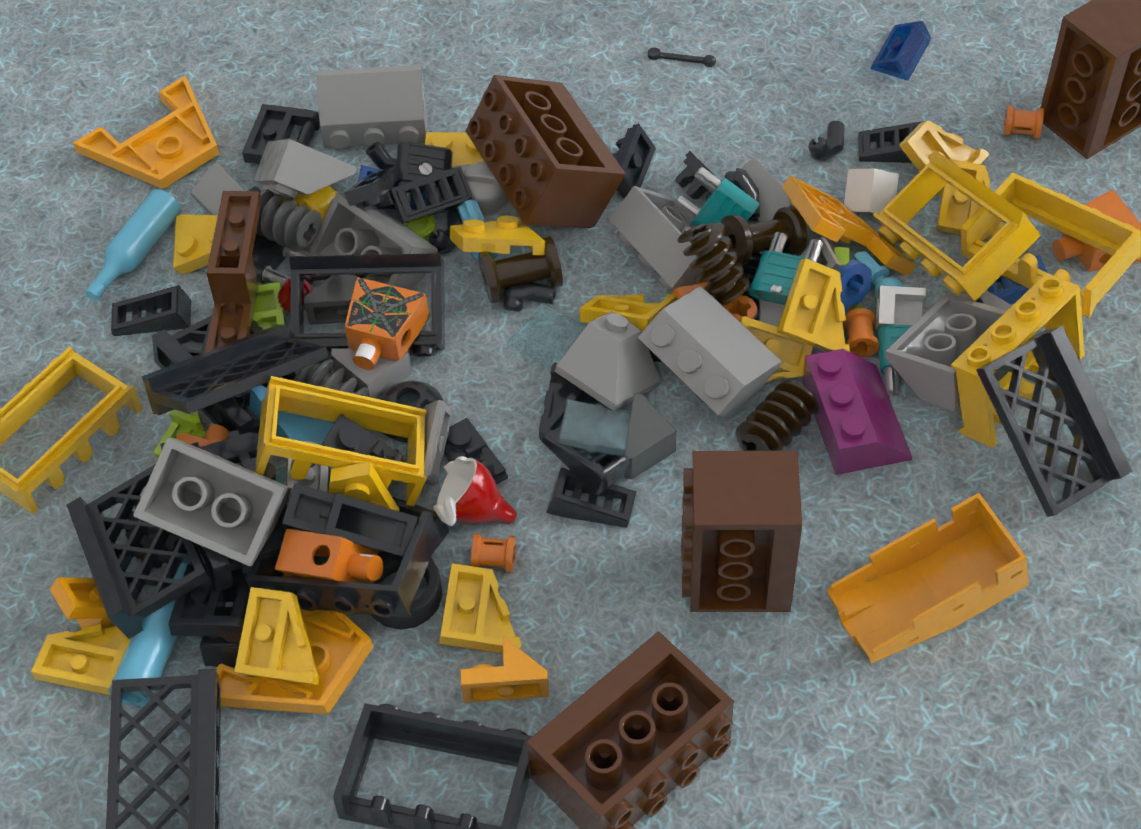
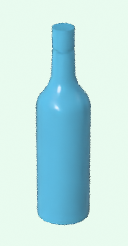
[85,189,181,301]
[109,563,187,707]

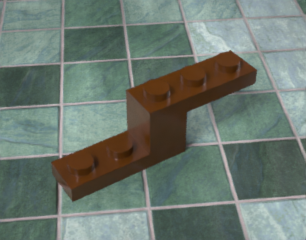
[205,191,262,352]

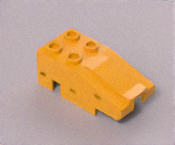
[826,493,1029,664]

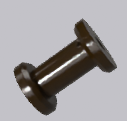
[720,207,808,266]
[478,236,563,303]

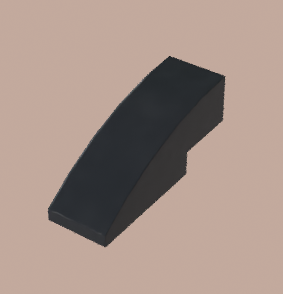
[281,483,418,558]

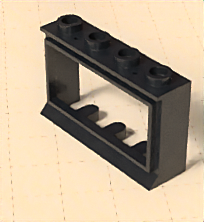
[289,253,445,357]
[245,511,443,618]
[333,703,533,829]

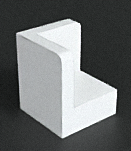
[844,168,899,214]
[875,286,926,330]

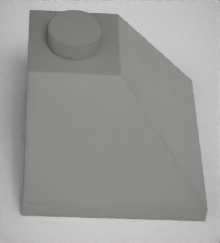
[555,312,661,411]

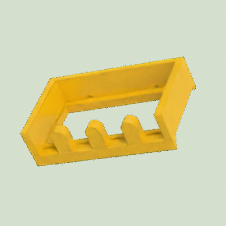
[873,149,1041,301]
[961,172,1141,319]
[951,273,1085,448]
[0,346,143,514]
[255,376,427,506]

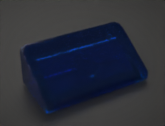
[870,21,931,81]

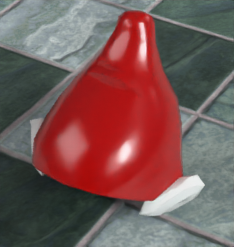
[433,456,517,526]

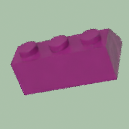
[802,349,912,475]

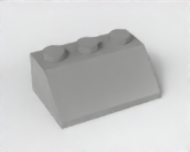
[316,65,427,149]
[253,139,357,199]
[609,186,708,291]
[308,192,438,290]
[637,286,783,419]
[885,293,1006,412]
[133,438,292,567]

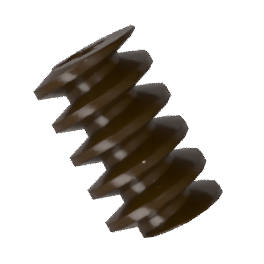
[677,222,750,306]
[736,380,819,451]

